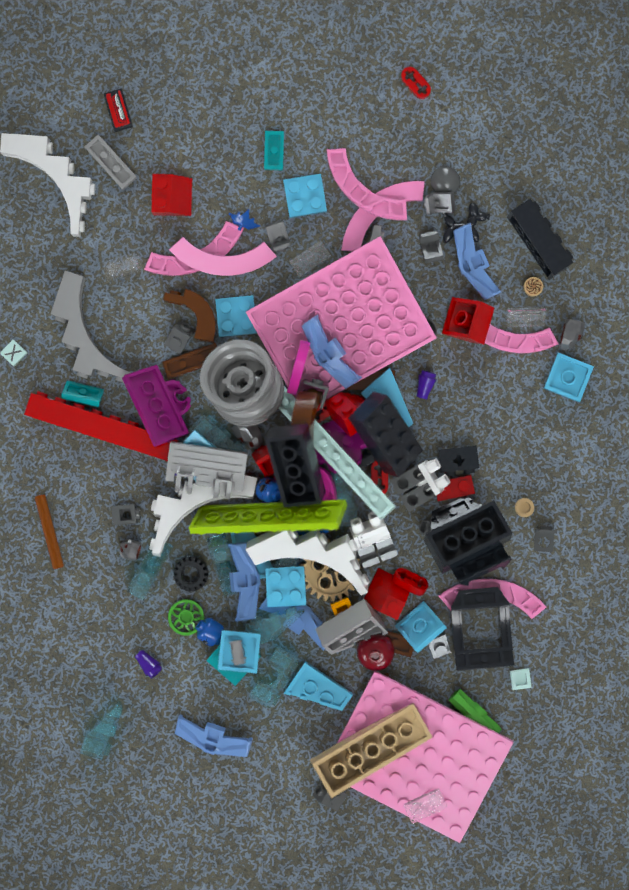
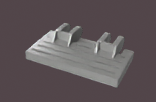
[165,441,248,500]

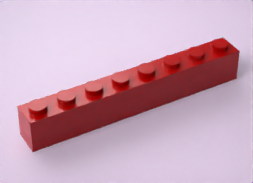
[24,391,179,461]

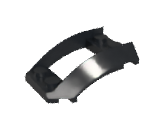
[430,496,512,586]
[451,587,515,671]

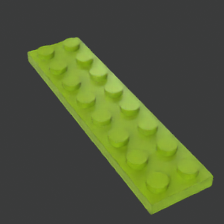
[189,500,347,535]

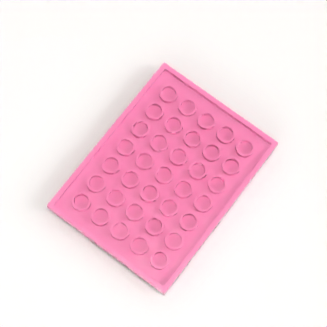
[246,236,437,402]
[337,670,513,843]

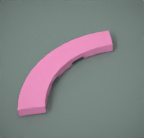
[327,148,407,220]
[341,181,424,252]
[144,221,244,276]
[169,237,277,276]
[485,324,558,353]
[439,579,546,619]

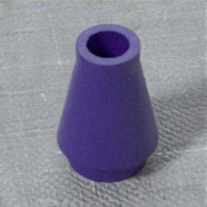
[416,370,437,399]
[135,650,162,679]

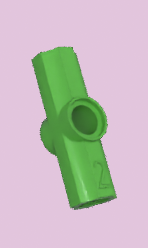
[448,688,502,733]

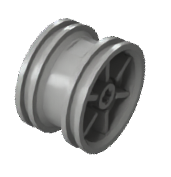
[200,340,284,427]

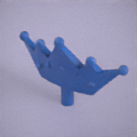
[229,209,260,231]

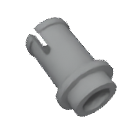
[229,640,247,665]

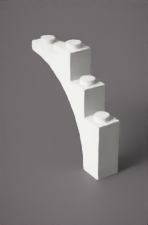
[0,133,96,237]
[150,475,257,557]
[246,530,370,595]

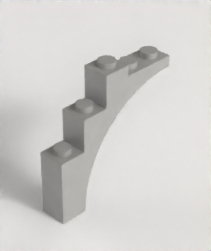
[51,271,131,383]

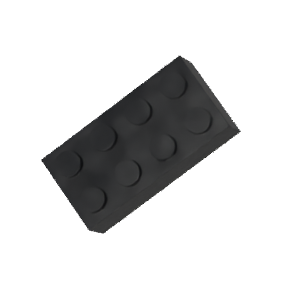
[507,199,574,280]
[348,392,423,477]
[265,423,326,508]
[424,500,513,574]

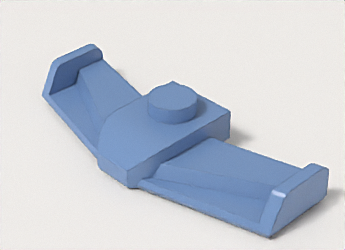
[453,222,501,300]
[301,314,362,389]
[227,542,260,621]
[259,597,325,651]
[174,714,253,757]

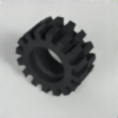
[173,557,209,592]

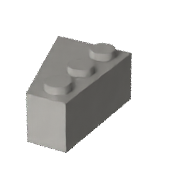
[315,599,388,655]

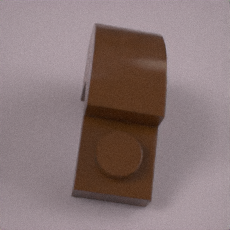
[163,289,217,343]
[291,389,323,443]

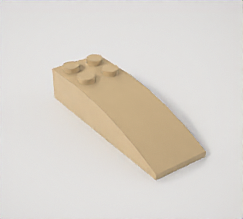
[310,703,433,798]

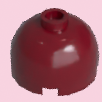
[357,633,395,671]

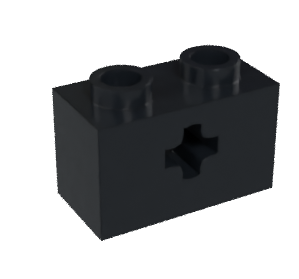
[437,445,479,476]

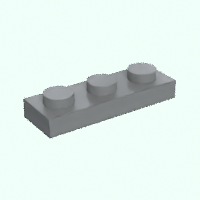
[84,134,137,190]

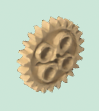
[299,539,361,602]

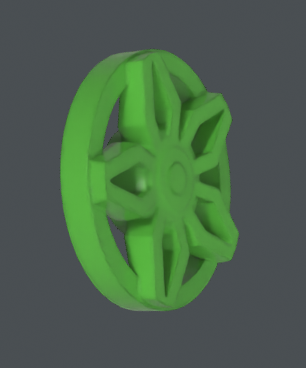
[168,599,204,636]

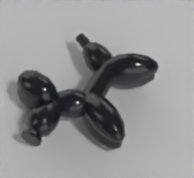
[443,202,490,243]

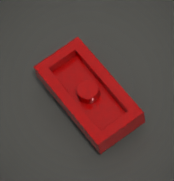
[436,475,475,502]

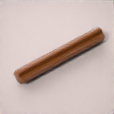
[35,494,64,569]

